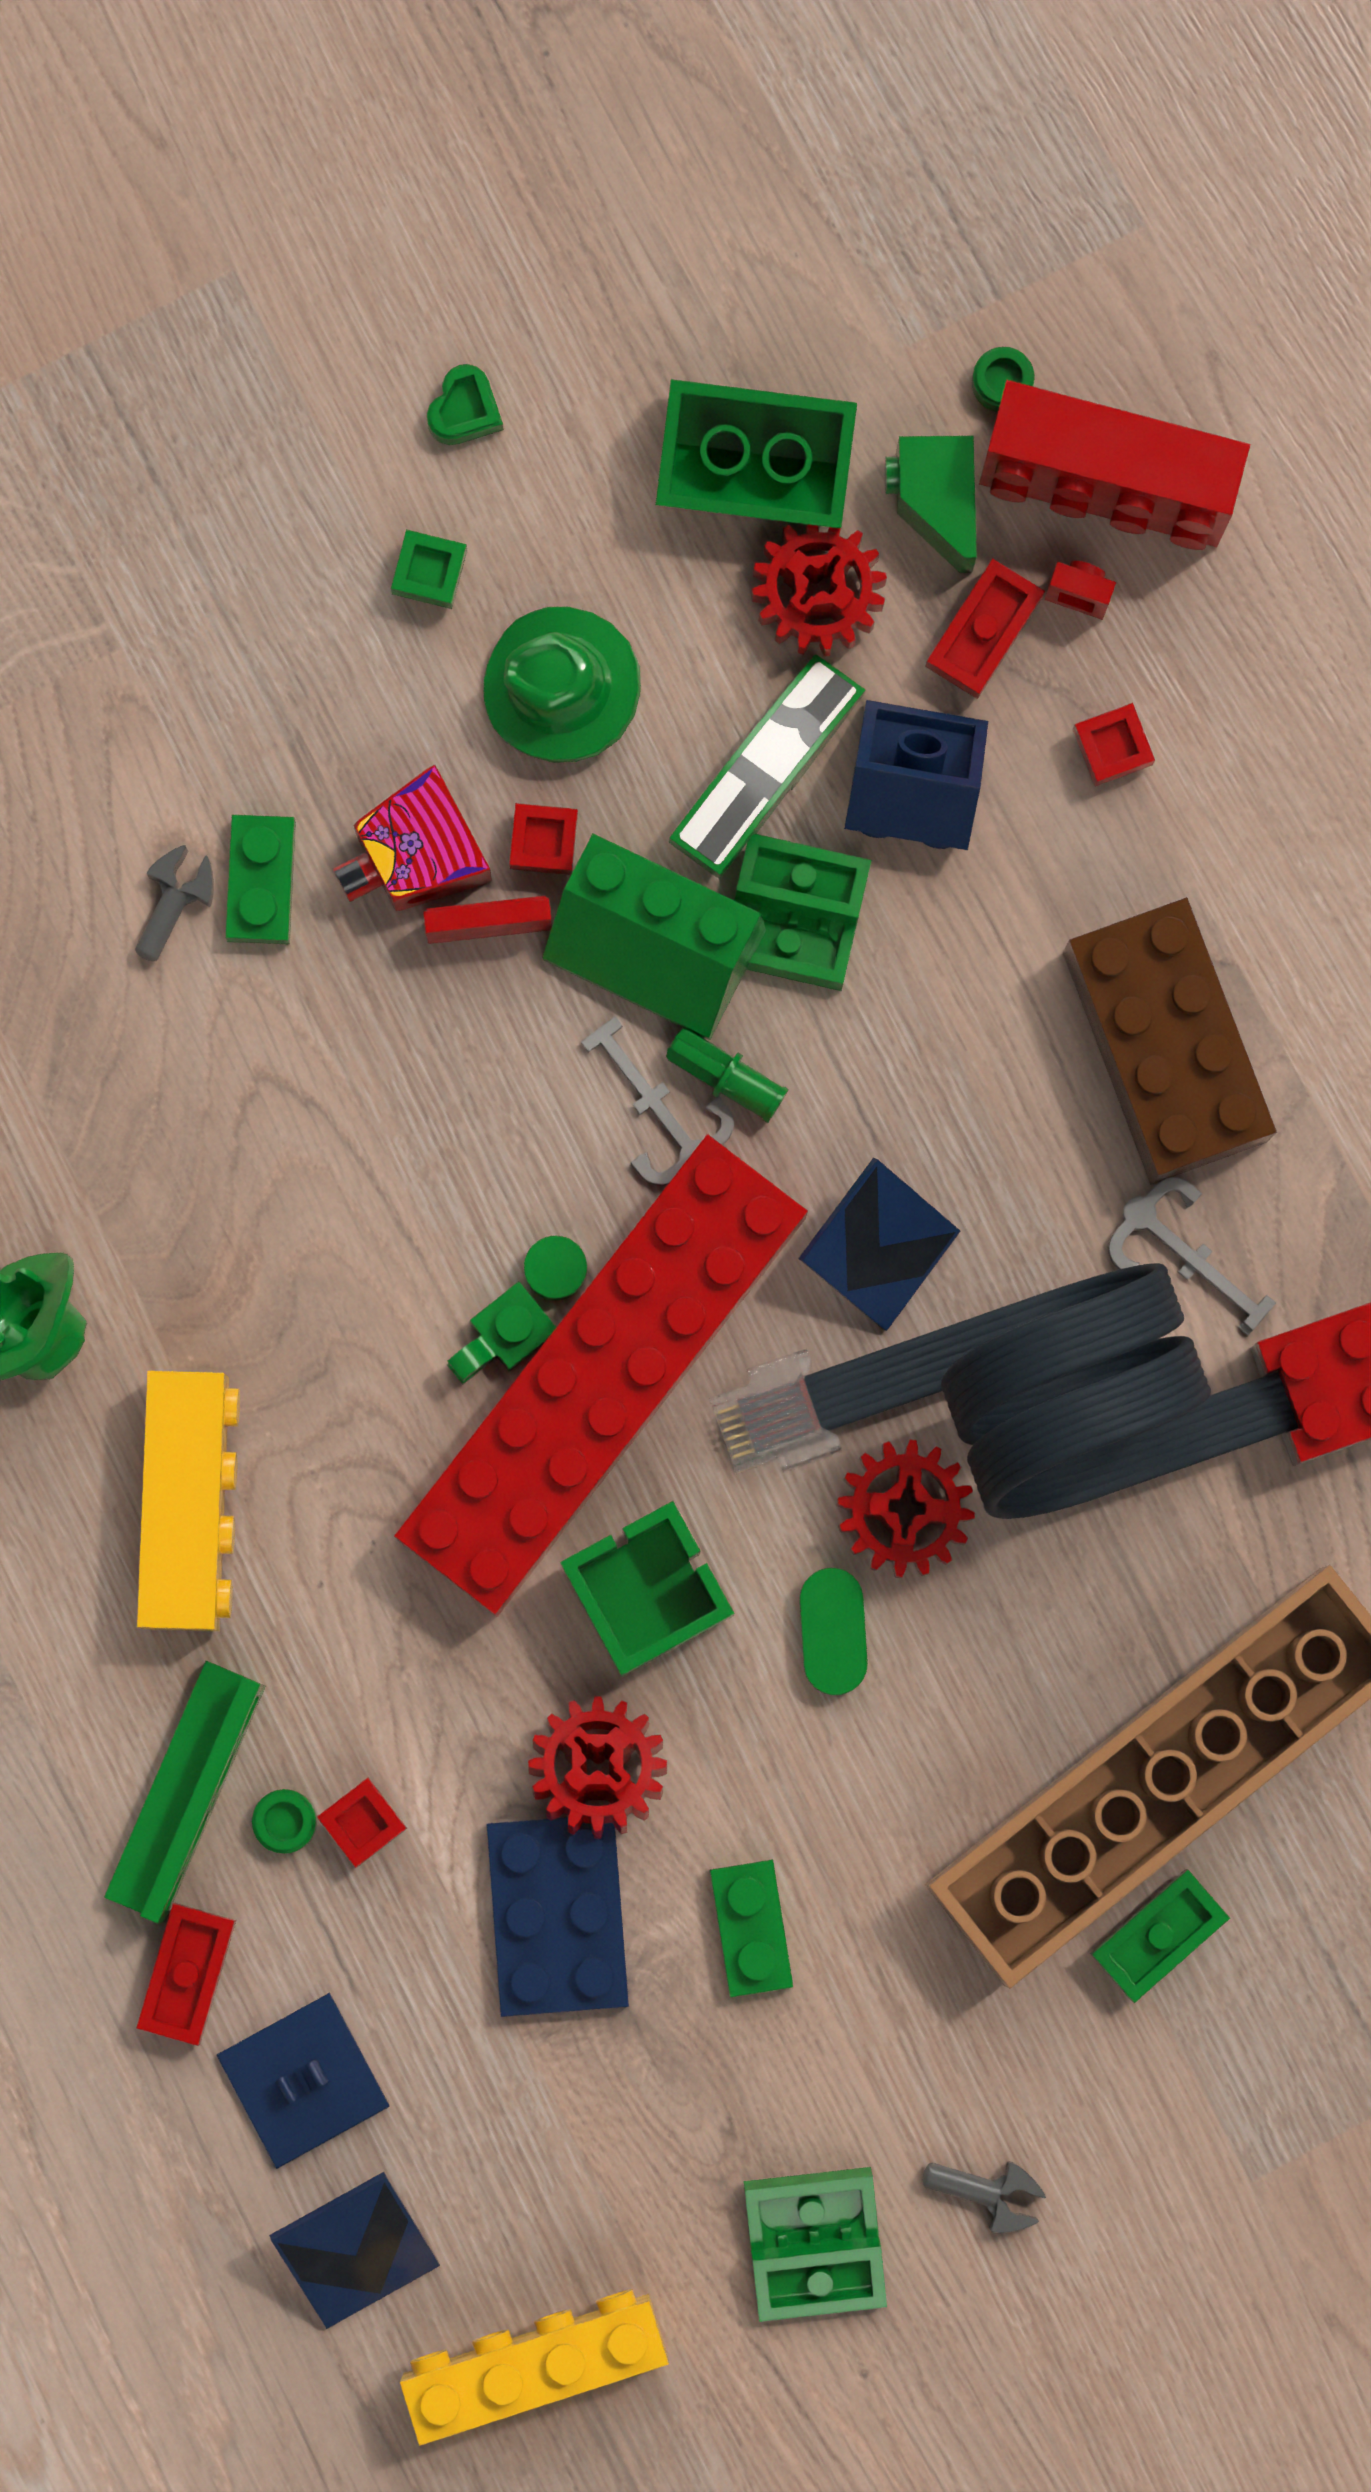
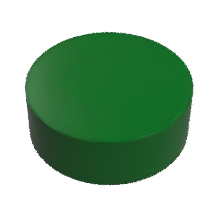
[972,347,1035,412]
[524,1236,587,1300]
[252,1789,317,1854]

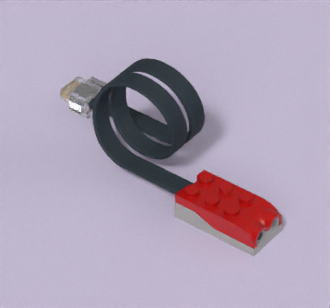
[709,1263,1371,1519]

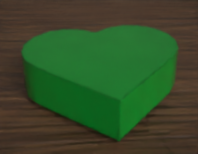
[427,364,504,445]

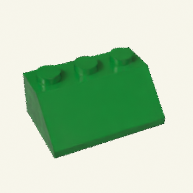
[655,379,857,528]
[542,833,766,1040]

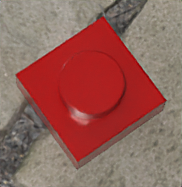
[1044,560,1116,620]
[1073,703,1155,787]
[509,803,578,875]
[317,1777,407,1868]

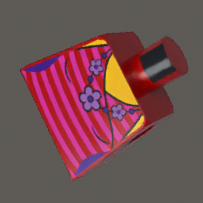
[333,765,492,911]

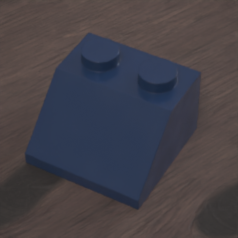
[844,700,989,850]

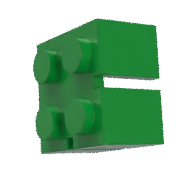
[560,1501,735,1677]

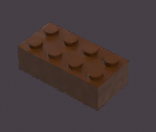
[1063,897,1277,1185]

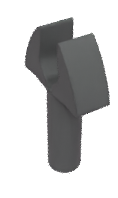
[135,845,214,961]
[922,2161,1046,2233]

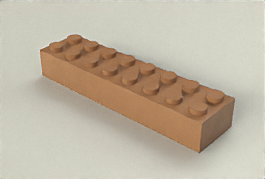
[925,1565,1371,1989]

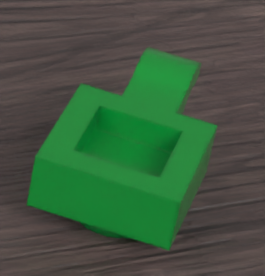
[447,1281,556,1385]

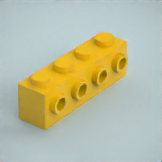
[137,1371,240,1631]
[400,2289,669,2446]

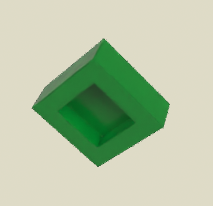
[391,529,467,609]

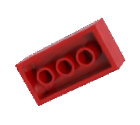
[979,380,1251,550]

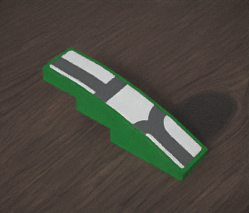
[669,654,866,880]

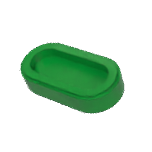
[799,1568,868,1695]

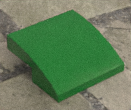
[734,833,872,991]
[743,2167,887,2322]

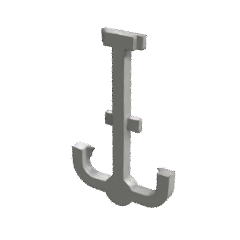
[581,1016,734,1186]
[1108,1177,1276,1336]

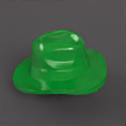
[484,606,641,763]
[0,1253,88,1381]

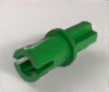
[666,1028,789,1123]

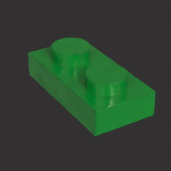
[225,815,296,945]
[710,1859,793,1997]
[1090,1869,1230,2003]

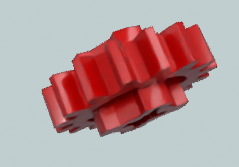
[751,524,887,656]
[836,1439,975,1578]
[528,1696,667,1839]

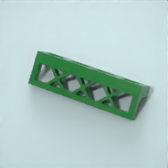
[104,1661,266,1924]

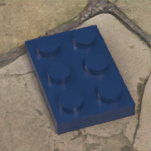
[487,1817,629,2017]

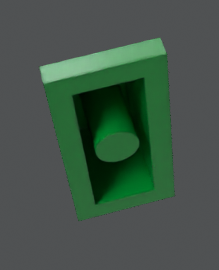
[885,436,977,573]

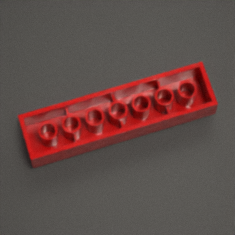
[394,1134,808,1617]

